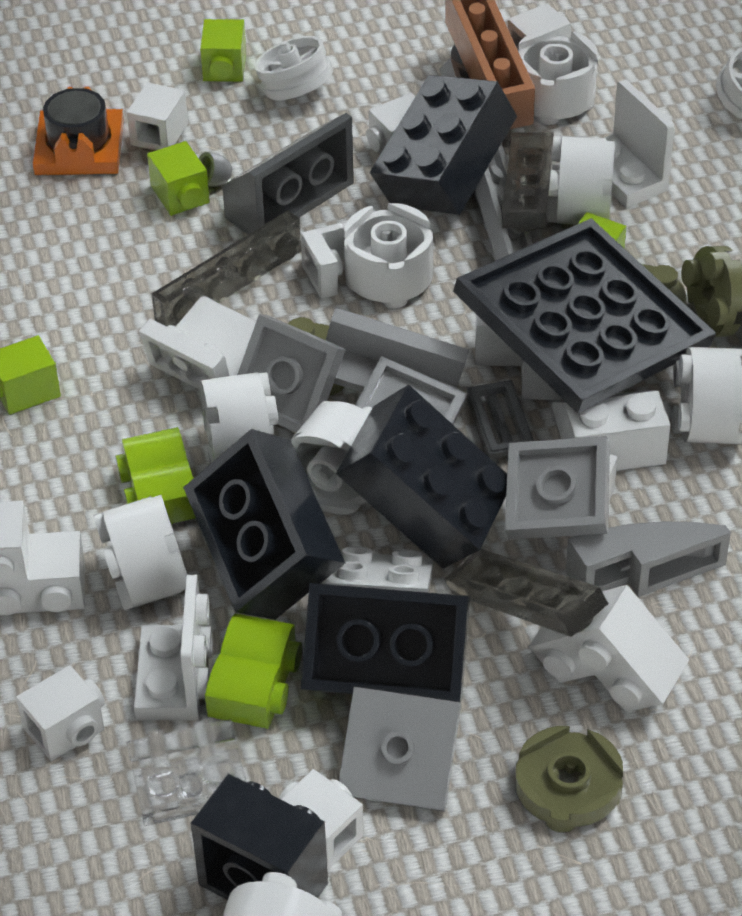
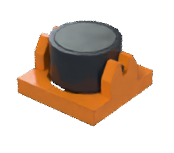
[33,86,124,175]

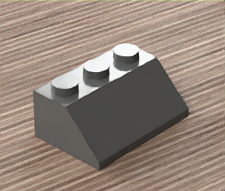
[222,113,354,243]

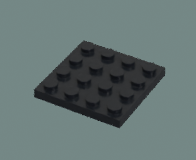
[453,218,716,413]

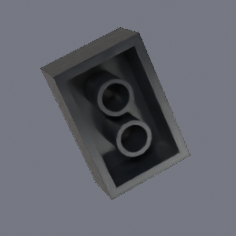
[369,75,517,215]
[335,384,507,569]
[183,429,346,620]
[301,583,470,702]

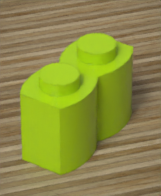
[115,427,196,524]
[205,613,303,729]

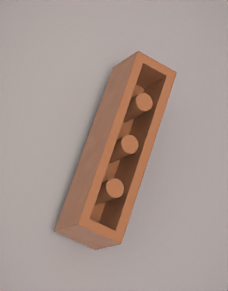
[445,0,535,129]

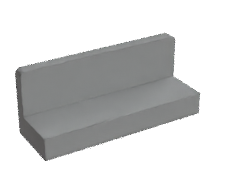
[326,307,469,392]

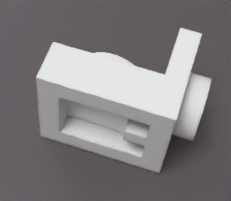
[301,223,345,299]

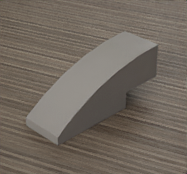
[566,521,731,597]

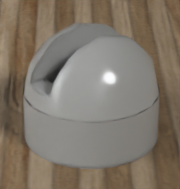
[199,152,232,187]

